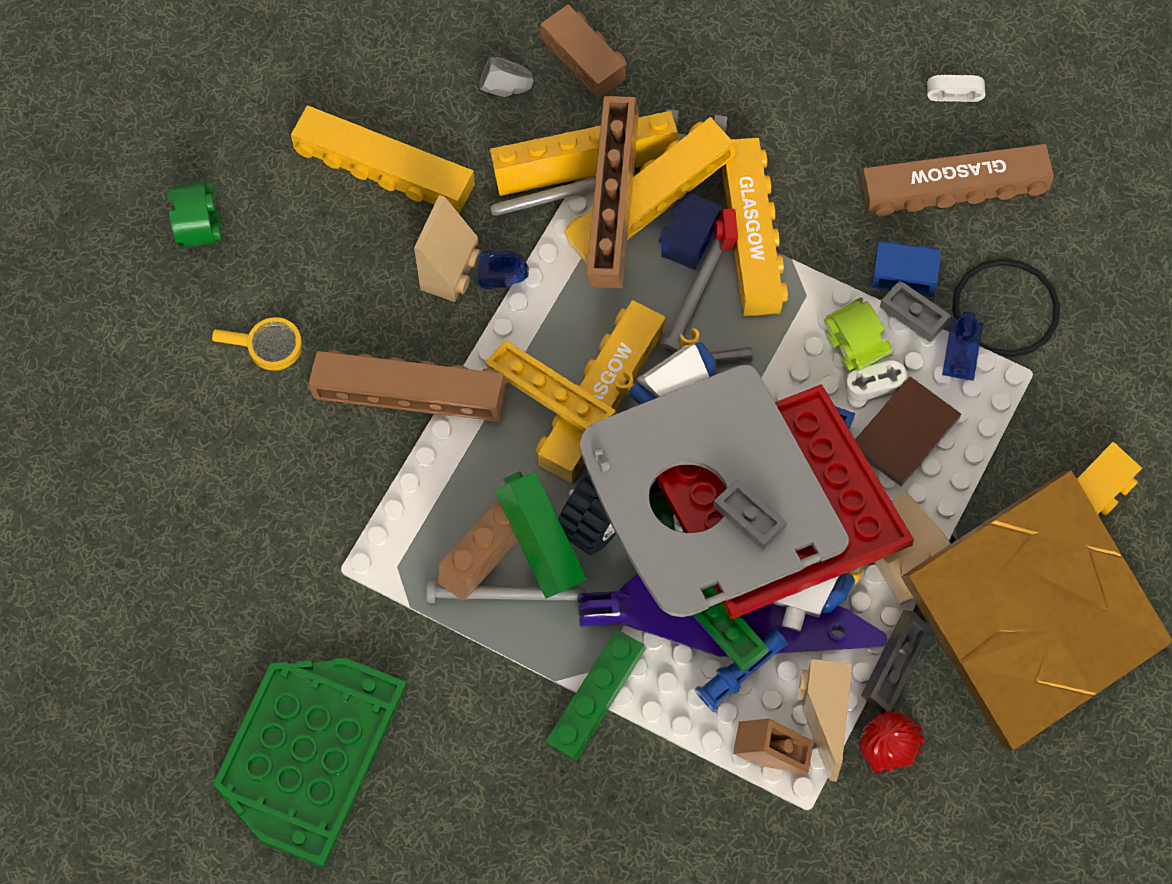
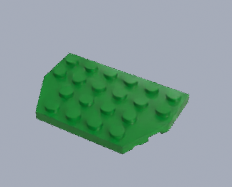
[213,658,407,869]

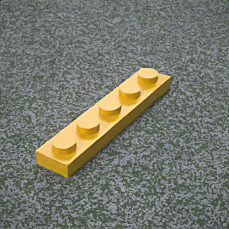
[484,340,618,432]

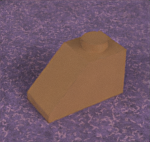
[733,719,814,774]

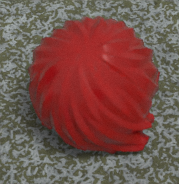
[860,711,925,774]

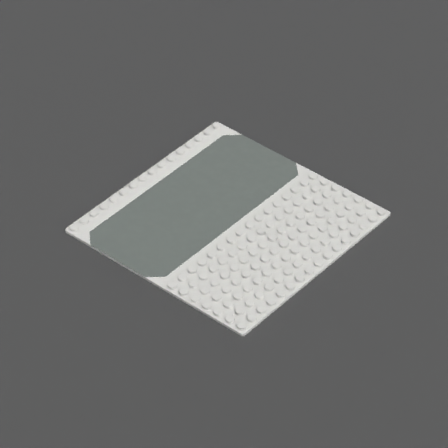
[341,176,1033,810]

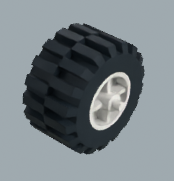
[558,474,616,556]

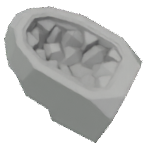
[479,57,533,98]

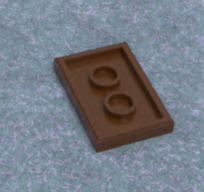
[855,376,961,487]

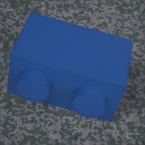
[871,241,941,297]

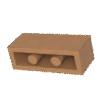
[540,4,627,99]
[438,500,518,601]

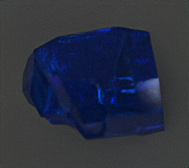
[478,250,529,290]

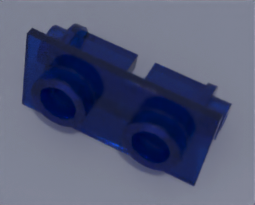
[942,312,983,381]

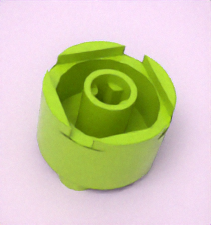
[824,297,892,373]

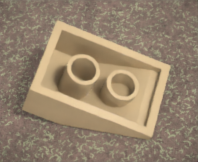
[414,195,482,302]
[874,492,951,605]
[798,659,852,782]

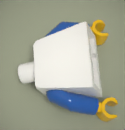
[614,328,716,405]
[774,567,863,632]

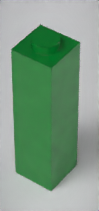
[494,471,587,599]

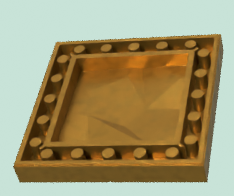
[901,470,1172,750]

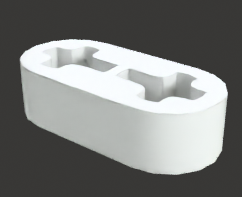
[927,75,985,102]
[846,360,906,401]

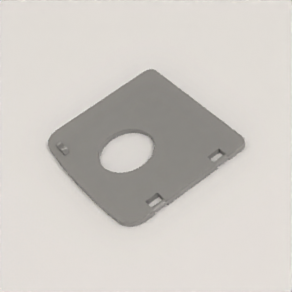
[580,365,849,617]

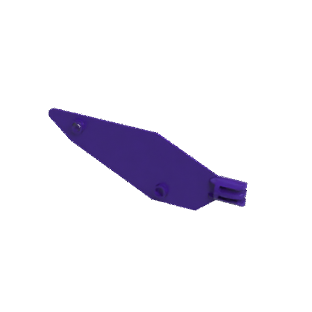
[577,573,887,657]

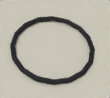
[952,259,1060,357]

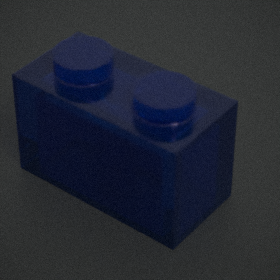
[659,192,722,270]

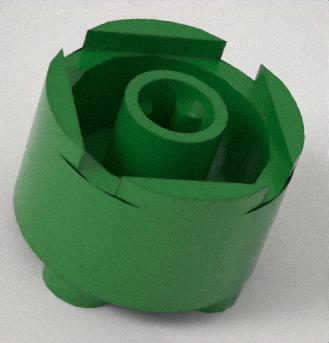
[167,181,223,249]

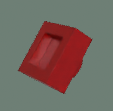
[713,209,738,250]

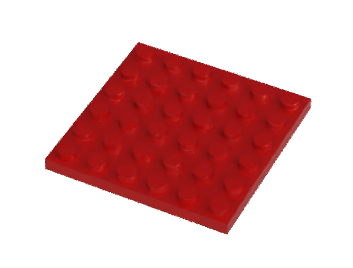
[655,384,914,620]

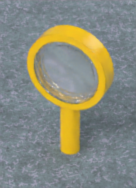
[212,317,302,371]

